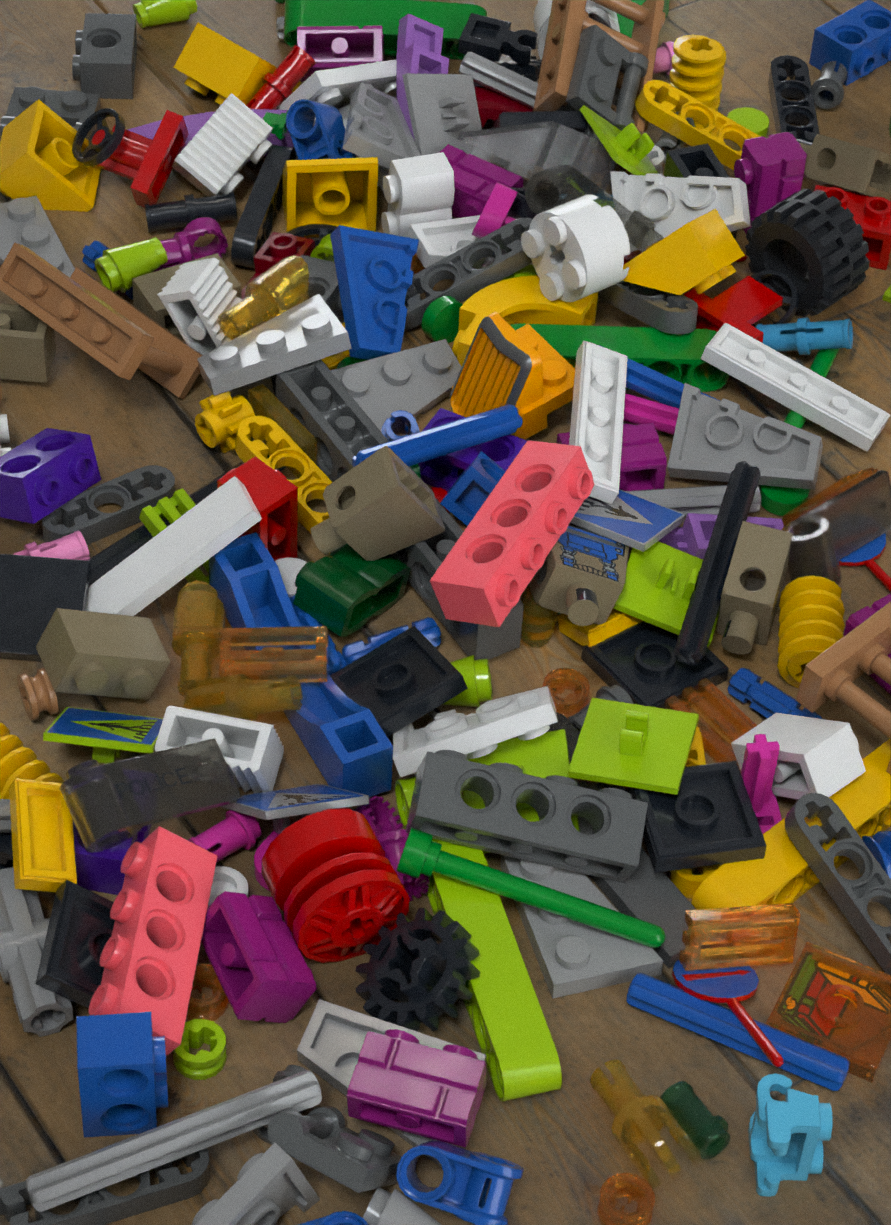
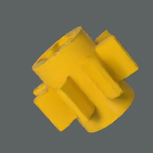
[195,391,255,453]

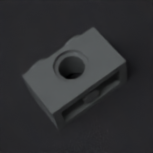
[72,13,137,99]

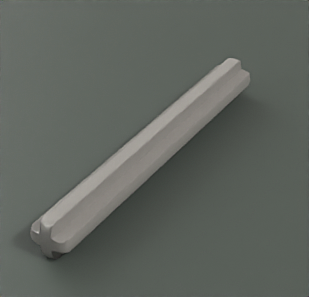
[26,1070,322,1212]

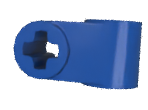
[286,99,356,160]
[396,1140,524,1225]

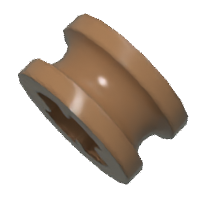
[17,668,59,721]

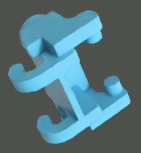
[748,1074,832,1197]

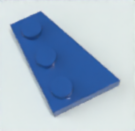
[330,225,419,360]

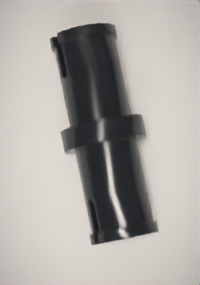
[144,192,238,233]

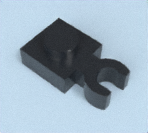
[458,13,538,64]

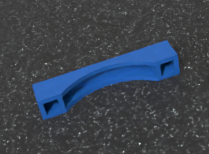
[209,532,393,797]

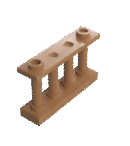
[533,0,666,140]
[0,242,203,399]
[796,601,891,775]

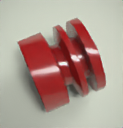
[261,808,410,963]

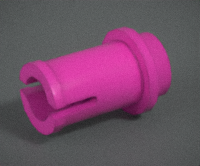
[188,810,261,863]

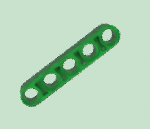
[284,0,487,60]
[511,323,729,392]

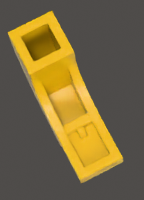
[452,275,598,367]

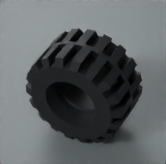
[745,189,870,317]

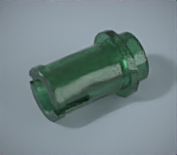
[658,1081,731,1159]

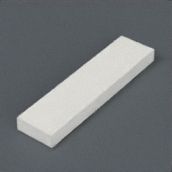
[701,323,890,452]
[569,340,628,504]
[85,476,262,616]

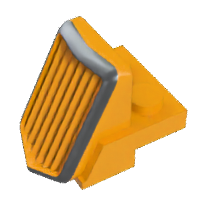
[450,312,575,440]

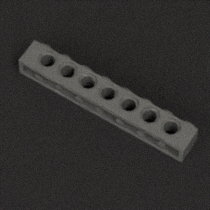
[276,359,524,660]

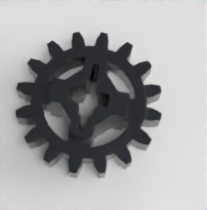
[355,908,480,1032]

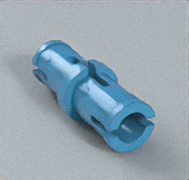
[756,317,853,355]

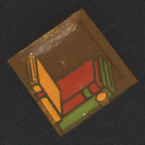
[766,942,891,1083]

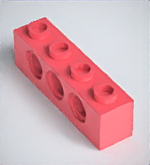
[430,440,595,627]
[88,826,218,1056]

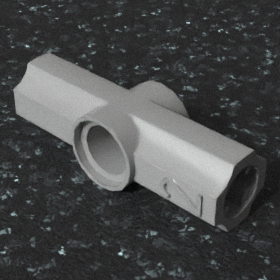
[0,867,74,1037]

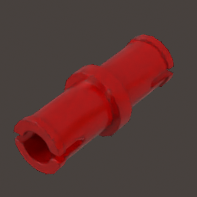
[246,45,316,110]

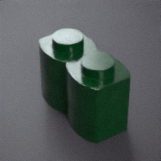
[293,544,411,637]

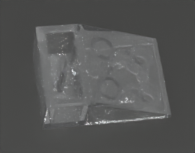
[458,121,617,198]

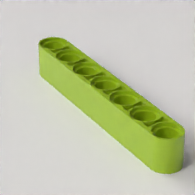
[395,777,562,1101]

